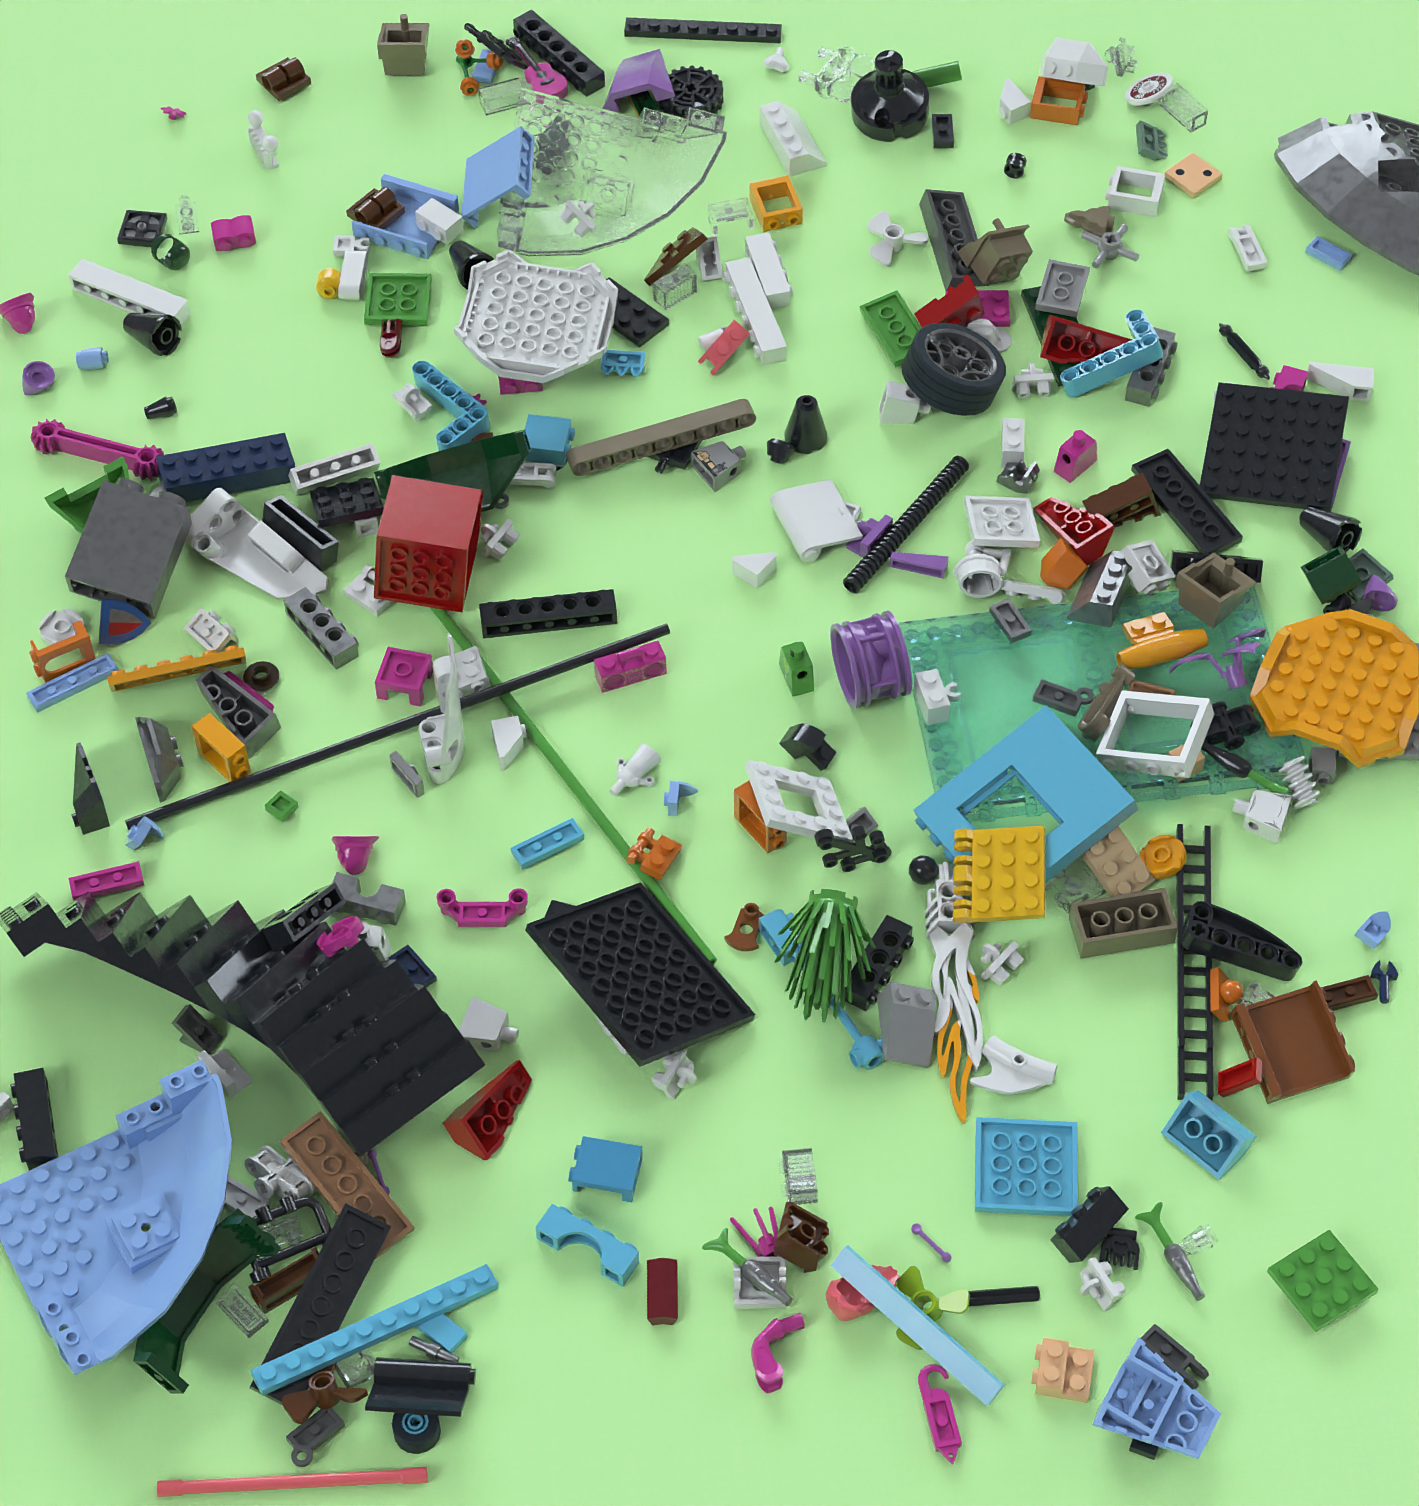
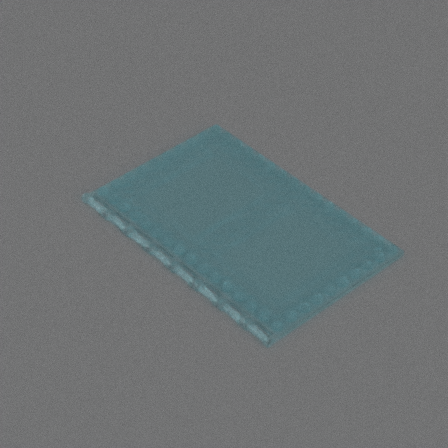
[899,586,1311,823]

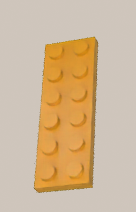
[107,645,246,692]

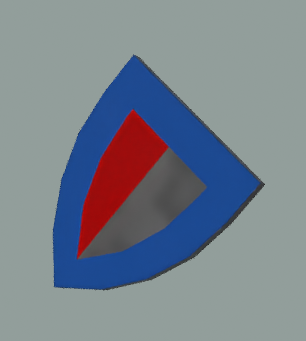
[98,599,151,645]

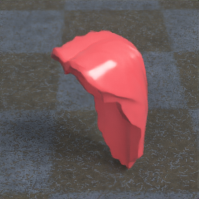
[825,1265,900,1322]

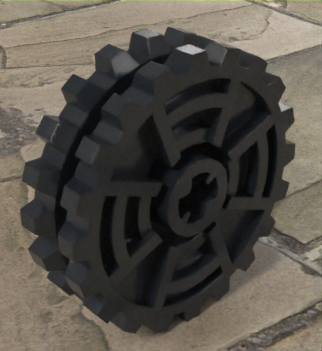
[659,65,724,124]

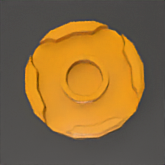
[1139,835,1187,879]

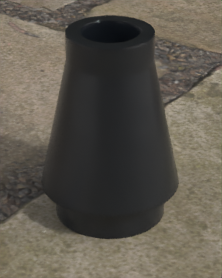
[144,396,177,419]

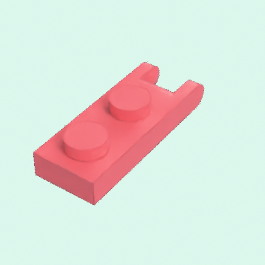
[697,319,750,375]

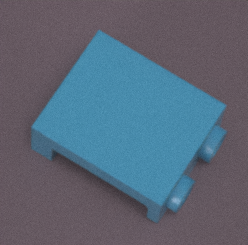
[568,1136,643,1203]

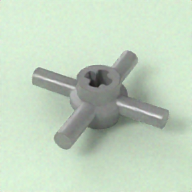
[1081,224,1140,269]

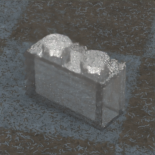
[652,264,697,310]
[777,1148,818,1205]

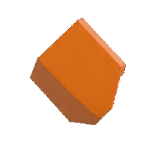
[1040,538,1089,590]

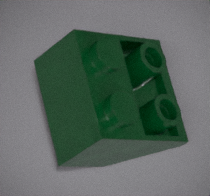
[1300,545,1363,605]

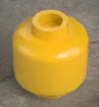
[316,268,341,299]

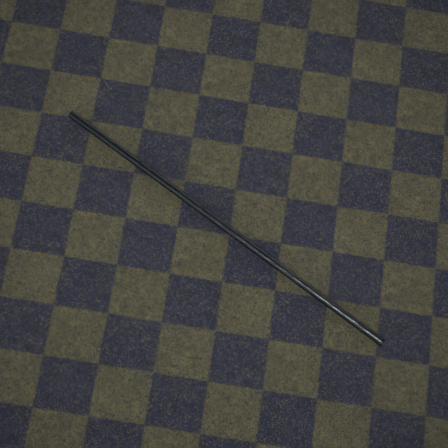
[125,623,670,831]

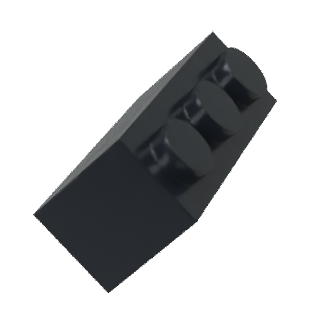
[1050,1186,1129,1263]

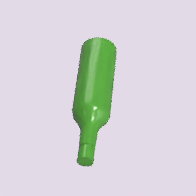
[912,61,962,88]

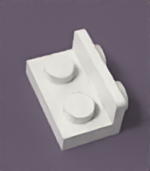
[184,608,239,653]

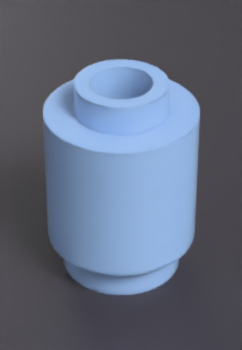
[76,347,109,370]

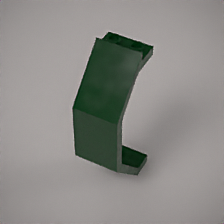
[133,1208,281,1394]

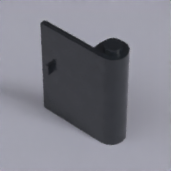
[365,1357,476,1417]

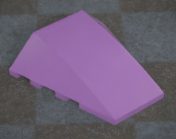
[600,49,675,117]

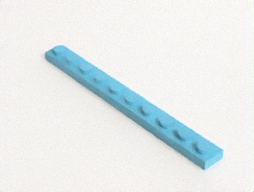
[251,1264,499,1396]

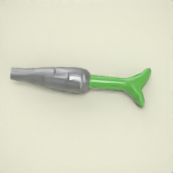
[1135,1202,1205,1301]
[702,1228,793,1306]

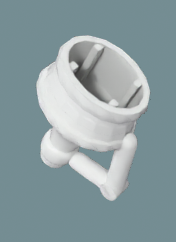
[954,541,1011,598]

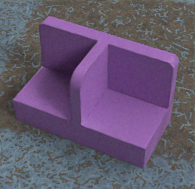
[846,514,893,557]

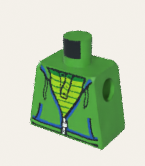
[779,641,814,697]

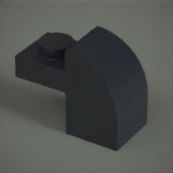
[779,723,837,771]

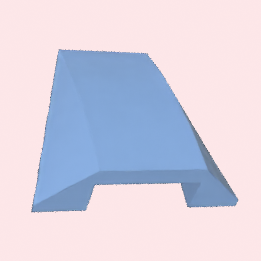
[1092,1337,1221,1459]

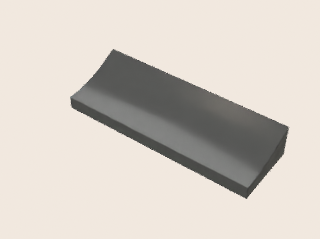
[919,189,989,290]

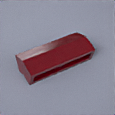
[647,1258,678,1326]

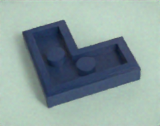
[388,945,437,988]

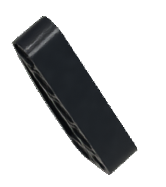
[1181,901,1302,981]

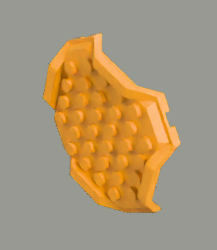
[1249,609,1419,769]

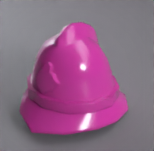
[0,292,35,334]
[331,836,379,875]

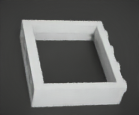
[1096,691,1214,778]

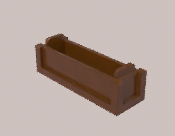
[248,1247,319,1315]

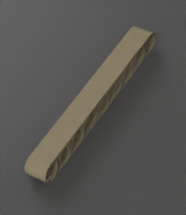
[566,398,757,476]

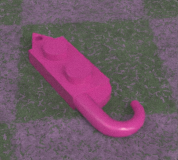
[918,1364,962,1465]

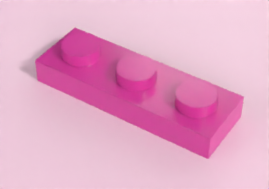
[68,861,145,901]

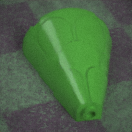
[44,456,130,534]

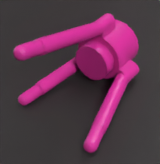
[730,1206,779,1257]

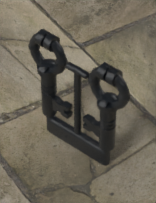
[464,23,528,70]

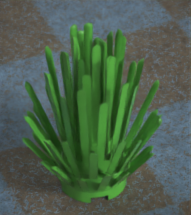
[774,889,876,1023]

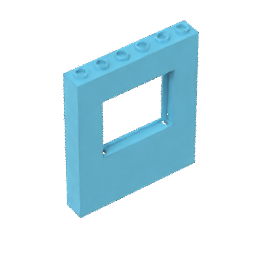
[913,705,1138,884]

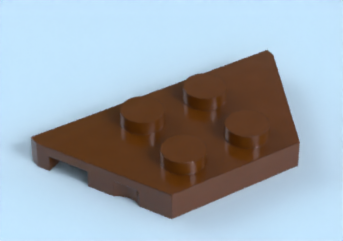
[644,227,708,286]

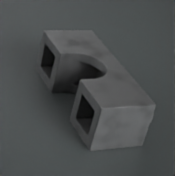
[332,872,406,926]

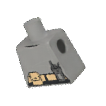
[691,441,746,492]

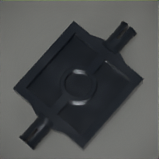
[648,440,703,474]

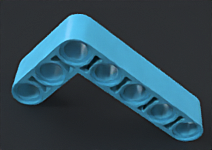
[1060,309,1163,397]
[412,360,490,451]

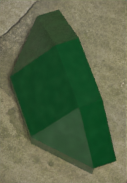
[374,429,531,512]

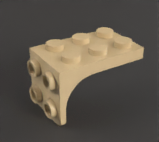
[1080,826,1155,896]

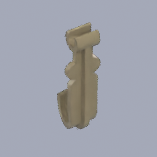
[1078,663,1136,742]

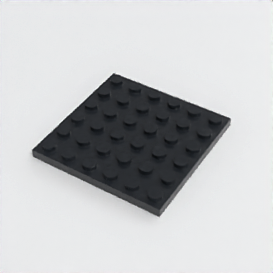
[1200,382,1349,512]

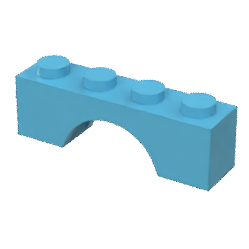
[535,1204,640,1287]

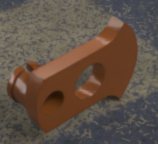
[724,903,764,951]

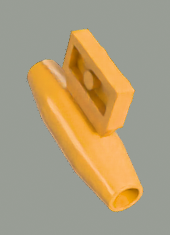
[1116,612,1208,669]

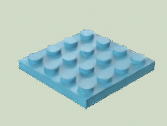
[975,1117,1078,1217]

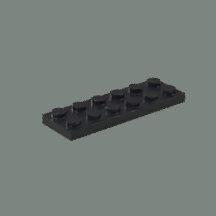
[1131,449,1243,554]

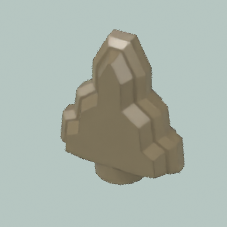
[1064,206,1115,238]

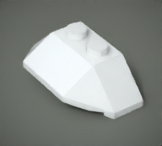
[1038,37,1108,87]

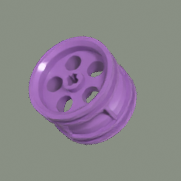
[830,610,912,709]

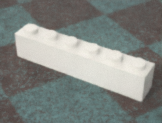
[723,257,787,366]
[68,259,190,325]

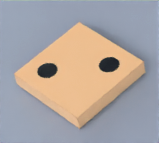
[1165,153,1223,198]

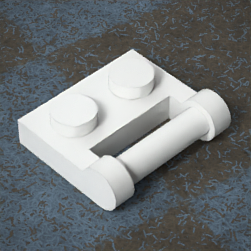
[343,565,393,617]

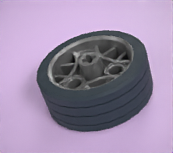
[902,323,1006,416]

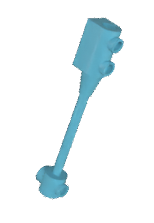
[759,909,884,1070]

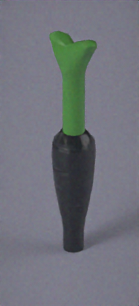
[1201,741,1289,794]

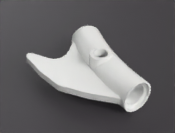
[970,1036,1057,1095]

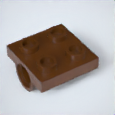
[255,57,311,101]
[346,187,405,230]

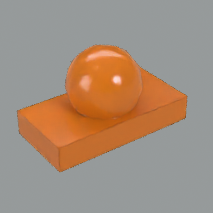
[1210,967,1243,1022]

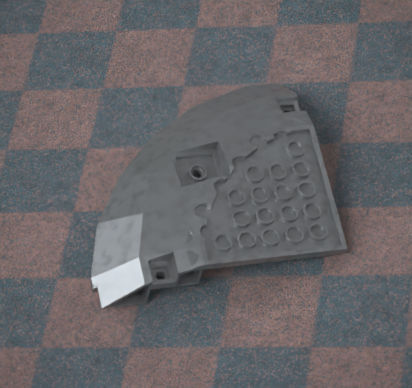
[1274,111,1419,276]

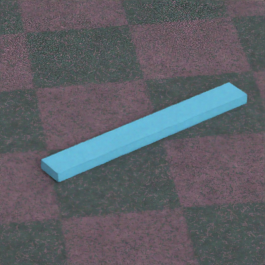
[830,1245,1005,1406]

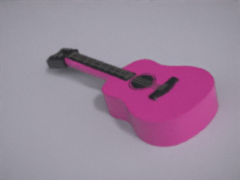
[506,36,568,105]

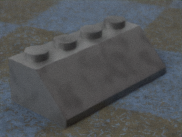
[1067,550,1133,627]

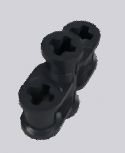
[1190,702,1261,751]

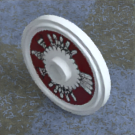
[1125,72,1174,106]

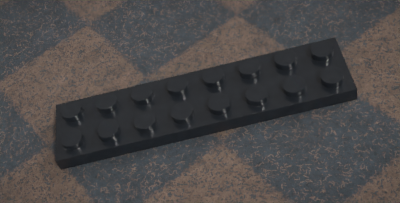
[249,1203,391,1405]

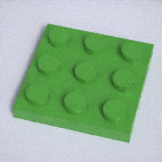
[364,273,432,326]
[1267,1229,1379,1332]

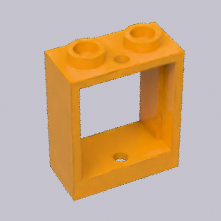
[749,175,803,232]
[192,713,251,782]

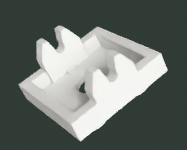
[733,1256,786,1309]

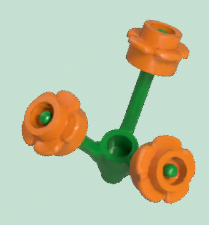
[455,39,504,96]

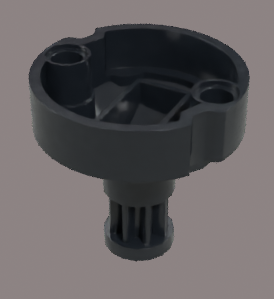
[851,50,929,142]

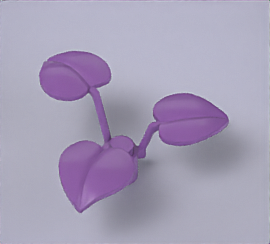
[1169,628,1266,690]

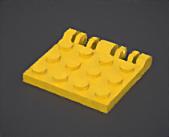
[953,825,1046,923]

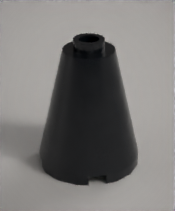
[449,240,494,290]
[123,313,182,356]
[784,395,827,454]
[1299,507,1362,556]

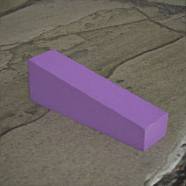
[890,552,949,579]

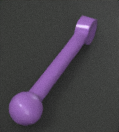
[367,1150,390,1195]
[911,1223,952,1263]

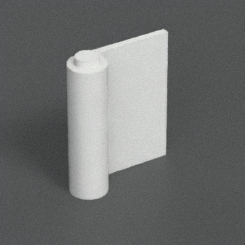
[770,479,863,562]

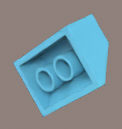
[1160,1090,1257,1180]

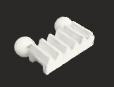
[247,110,279,170]

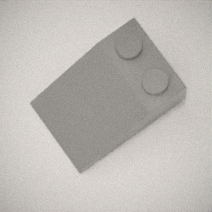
[877,982,936,1068]

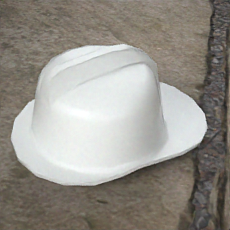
[968,319,1012,352]

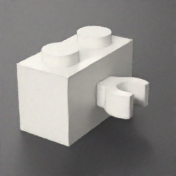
[914,669,961,726]

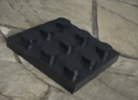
[309,477,384,528]

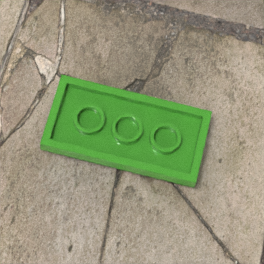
[859,290,921,368]

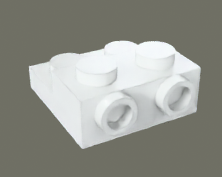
[1121,540,1176,595]
[454,646,491,698]

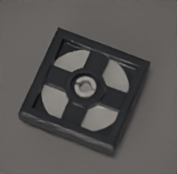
[117,210,168,247]

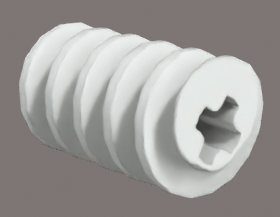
[1279,756,1322,809]

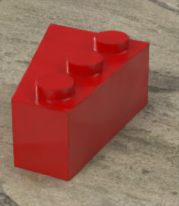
[914,274,985,328]

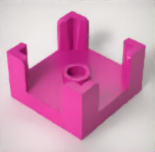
[374,647,433,707]

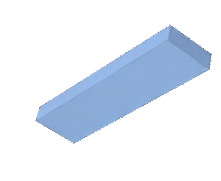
[26,653,119,713]

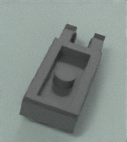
[1141,1324,1209,1390]

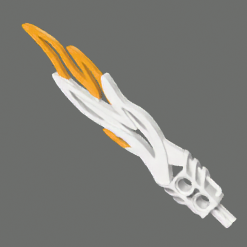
[925,862,983,1124]

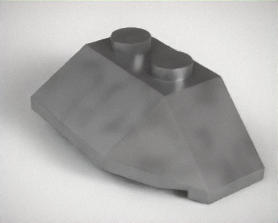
[135,716,184,803]

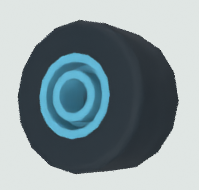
[391,1413,441,1454]

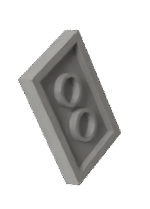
[1035,259,1090,318]

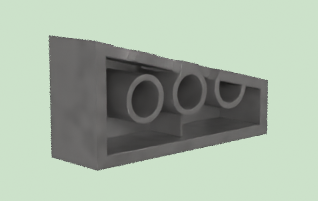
[196,665,281,759]

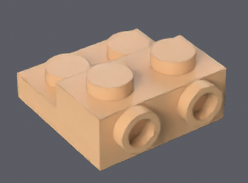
[1031,1337,1094,1403]

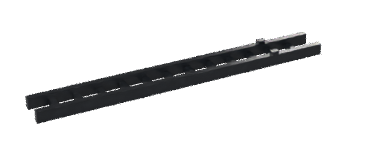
[1176,824,1214,1101]

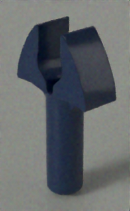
[1370,960,1398,1004]

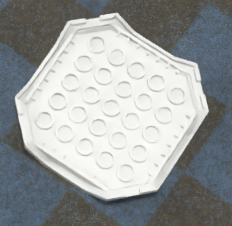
[454,249,618,383]

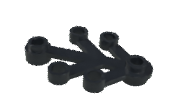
[814,826,892,872]

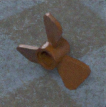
[282,1362,368,1424]

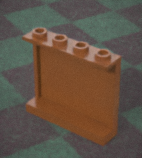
[1230,980,1355,1104]

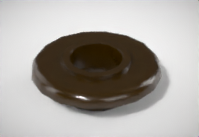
[243,661,279,691]

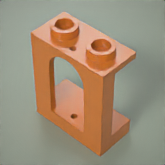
[29,620,95,683]

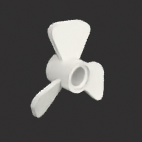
[867,211,928,267]

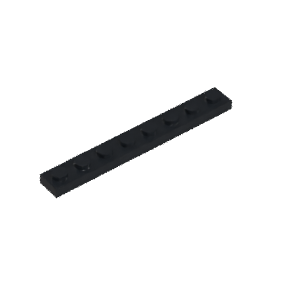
[624,17,782,43]

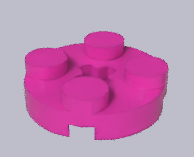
[317,916,365,958]

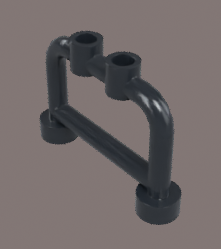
[249,1195,332,1284]

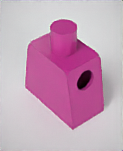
[1054,430,1097,483]

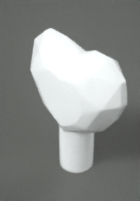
[764,47,789,73]

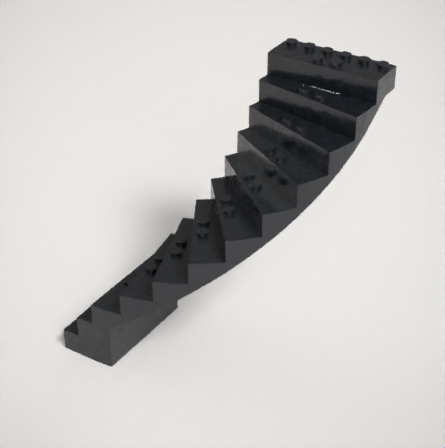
[0,891,485,1156]

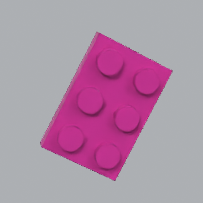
[945,290,1010,327]

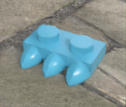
[601,350,646,378]

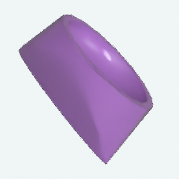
[22,361,55,395]
[1363,575,1398,611]

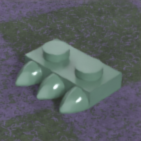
[1136,120,1168,161]

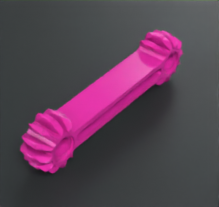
[30,418,164,481]

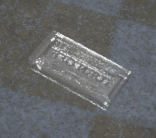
[215,1284,269,1338]

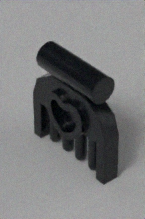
[1099,1227,1140,1270]

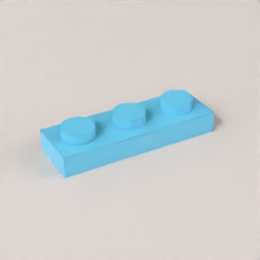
[510,818,584,870]

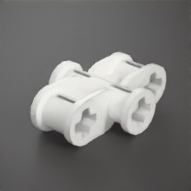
[245,1145,316,1199]

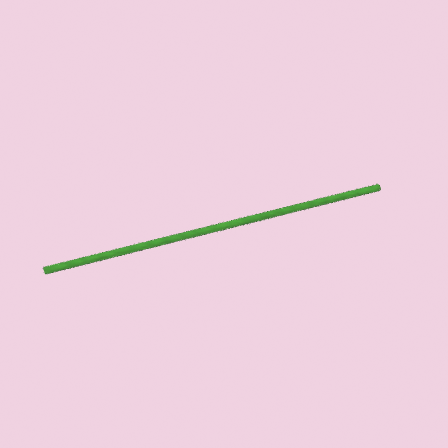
[429,607,717,965]

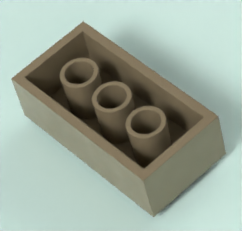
[1069,888,1178,959]

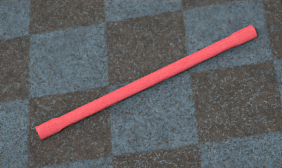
[157,1467,428,1497]

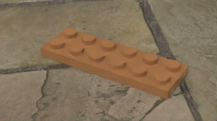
[279,1111,415,1259]

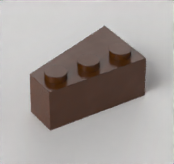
[1082,473,1161,528]

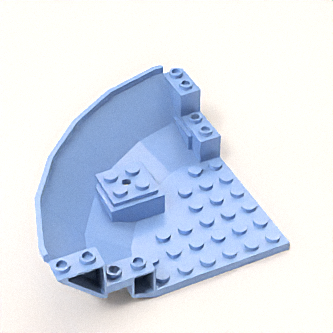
[0,1060,232,1375]

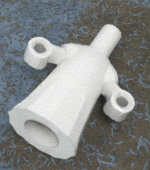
[609,744,662,797]

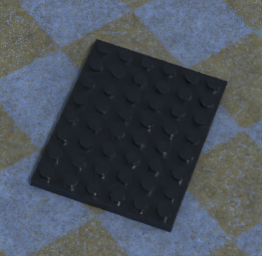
[525,882,755,1067]

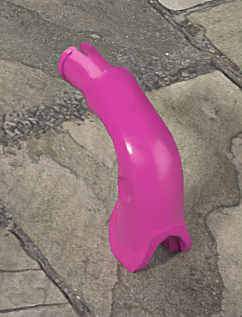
[751,1313,805,1394]

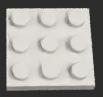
[963,496,1040,548]

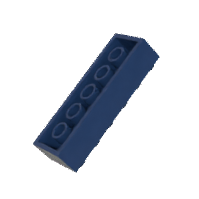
[156,432,295,502]

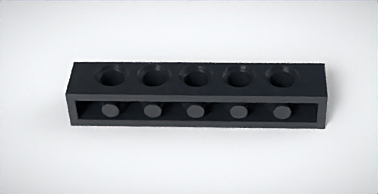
[513,9,605,97]
[479,589,617,639]

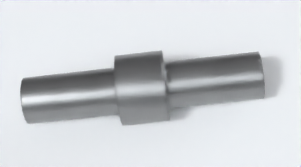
[409,1336,460,1362]

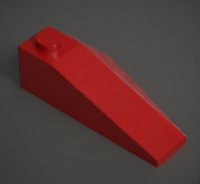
[1040,315,1133,363]
[1033,497,1115,566]
[442,1060,532,1160]

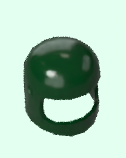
[151,234,190,271]

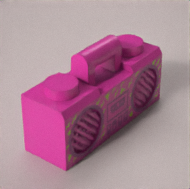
[594,640,667,693]

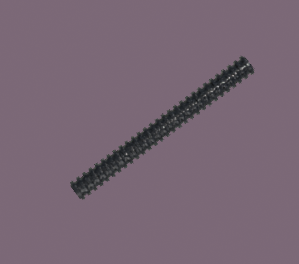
[843,455,969,594]

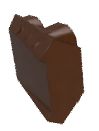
[774,1201,829,1273]

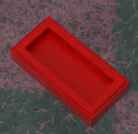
[1218,1057,1262,1098]

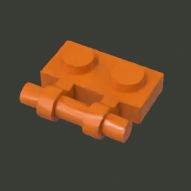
[626,827,682,881]

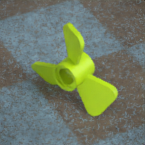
[896,1266,970,1350]

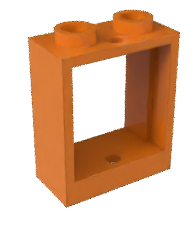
[1030,76,1088,125]
[734,780,787,854]

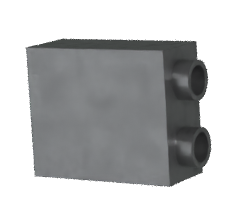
[65,478,192,619]

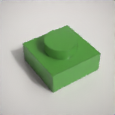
[264,790,299,822]

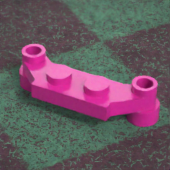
[436,888,528,927]

